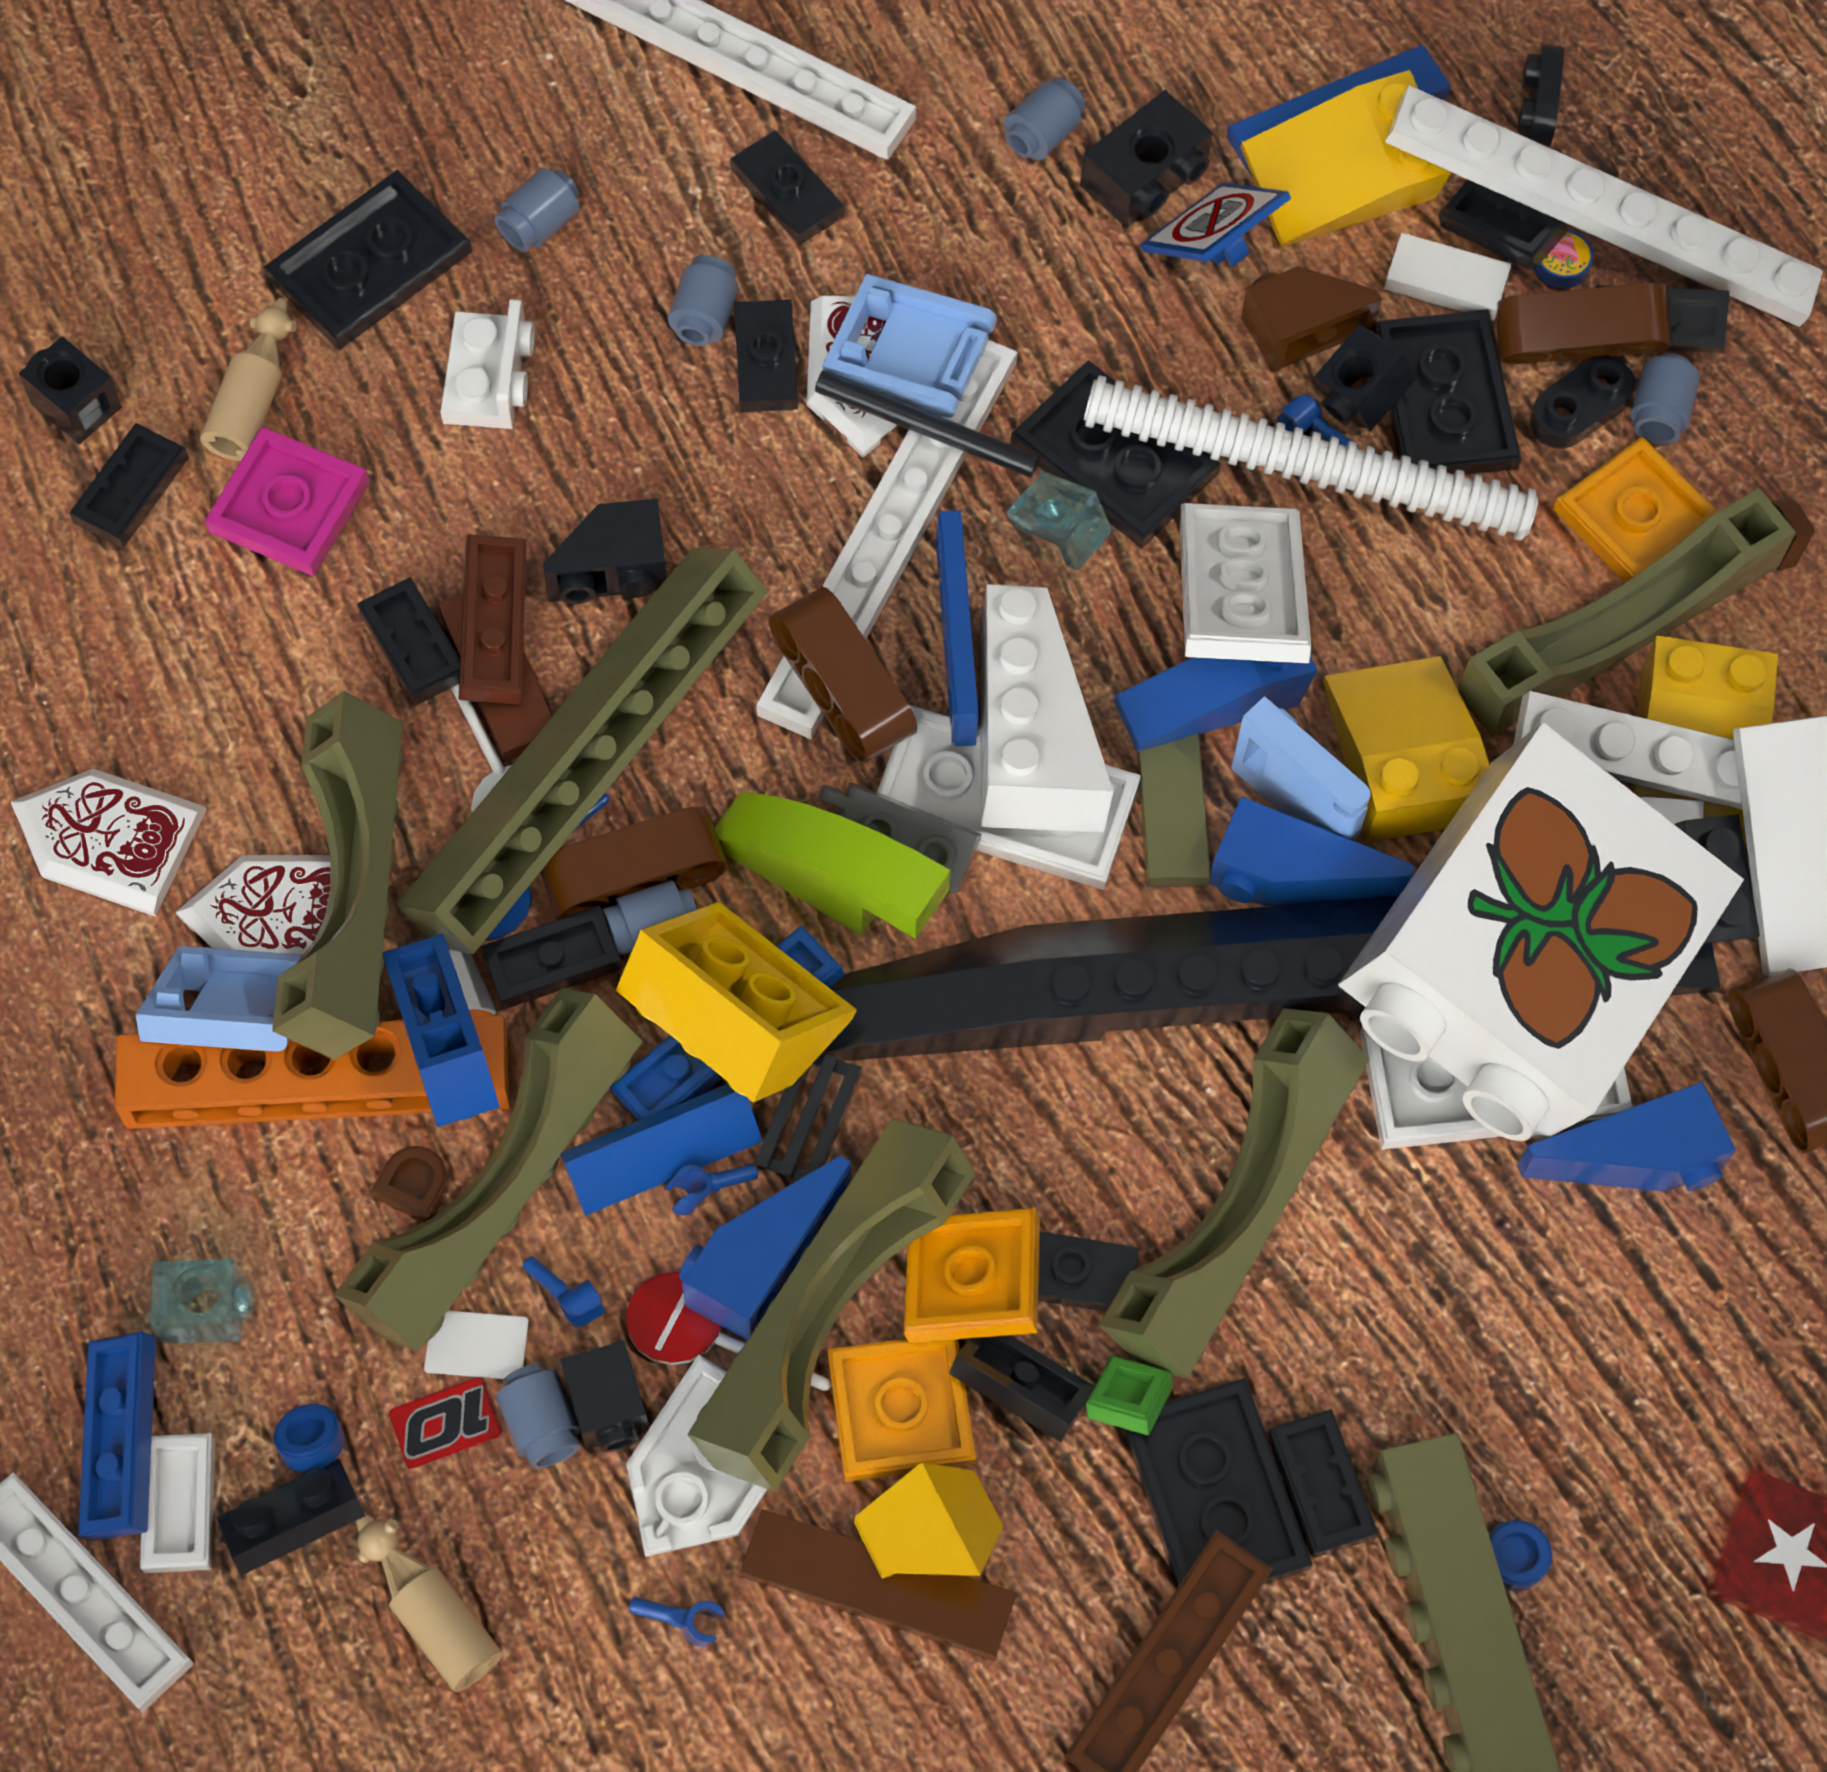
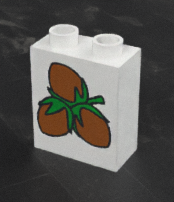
[1338,722,1744,1141]

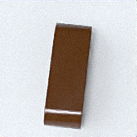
[1496,283,1671,364]
[769,587,917,763]
[540,807,729,920]
[1728,968,1827,1153]

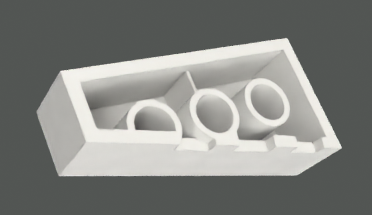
[980,584,1114,833]

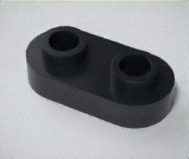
[1517,43,1564,148]
[1529,356,1635,449]

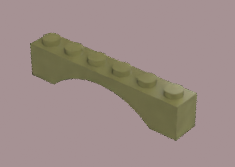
[1458,488,1796,737]
[272,691,403,1060]
[334,988,643,1352]
[1099,1008,1370,1378]
[687,1118,976,1492]

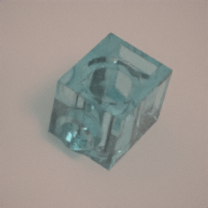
[150,1259,253,1343]

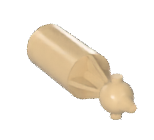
[200,298,297,461]
[356,1513,503,1693]

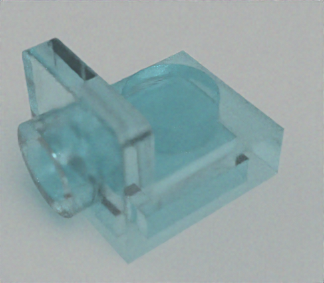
[1007,471,1111,570]

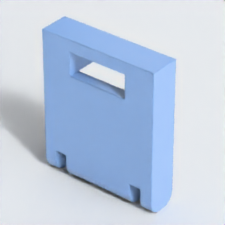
[822,274,997,418]
[1231,696,1370,841]
[136,946,303,1051]

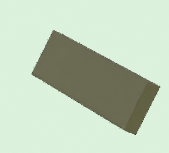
[1137,733,1210,887]

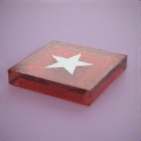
[1707,1468,1827,1643]

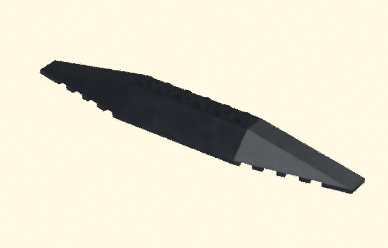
[822,897,1720,1061]

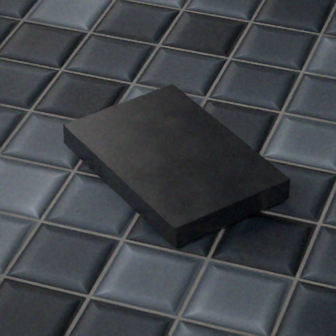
[264,170,472,351]
[1372,310,1521,475]
[1010,360,1221,549]
[1122,1378,1313,1588]

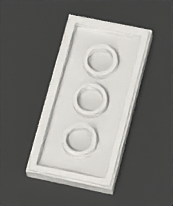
[1180,503,1311,663]
[877,705,1141,890]
[1733,715,1827,975]
[1360,1026,1632,1150]

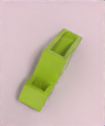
[715,792,951,939]

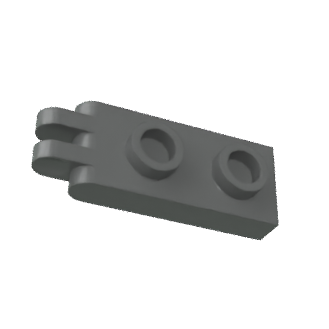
[818,783,982,894]

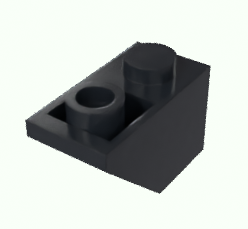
[543,498,667,604]

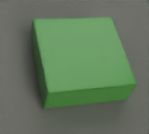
[1086,1355,1173,1436]

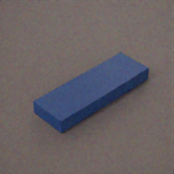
[560,1084,763,1216]
[78,1332,156,1541]

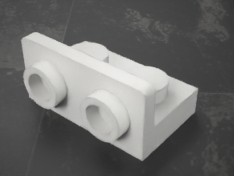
[441,299,535,429]

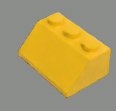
[615,902,857,1103]

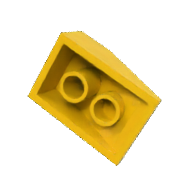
[1240,70,1452,248]
[1631,635,1778,848]
[1323,656,1489,843]

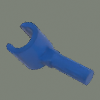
[1277,395,1359,447]
[664,1164,758,1215]
[522,1256,605,1327]
[629,1596,725,1647]

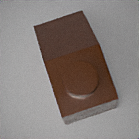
[1241,266,1382,372]

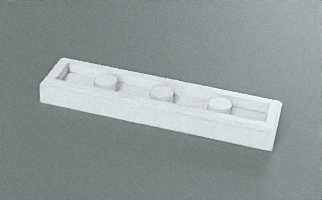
[0,1472,194,1713]

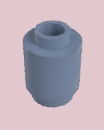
[1004,77,1086,160]
[494,168,580,252]
[668,255,738,346]
[1631,354,1701,445]
[603,880,697,956]
[496,1364,581,1469]

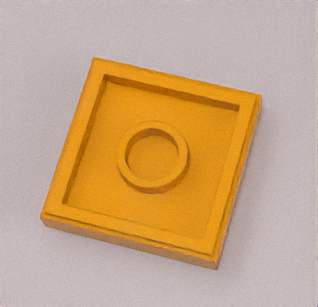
[1553,436,1718,583]
[904,1208,1040,1343]
[827,1339,976,1482]

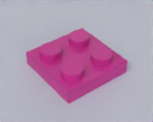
[205,427,370,576]

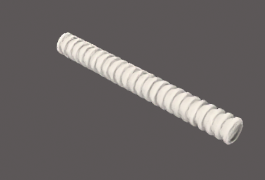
[1083,375,1538,541]

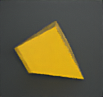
[854,1462,1004,1579]

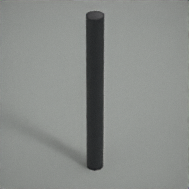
[815,370,1040,478]

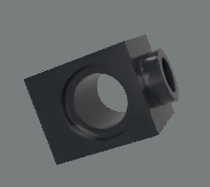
[1314,324,1416,432]
[18,336,122,445]
[560,1340,649,1453]

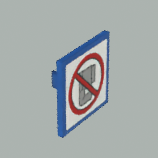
[1140,183,1291,267]

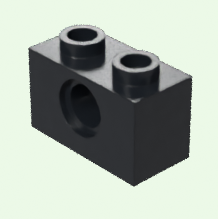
[1080,90,1213,228]

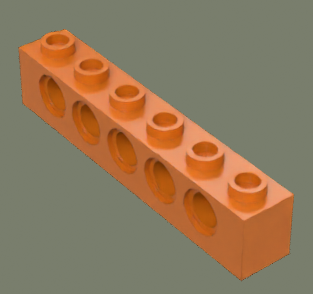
[115,1009,510,1129]

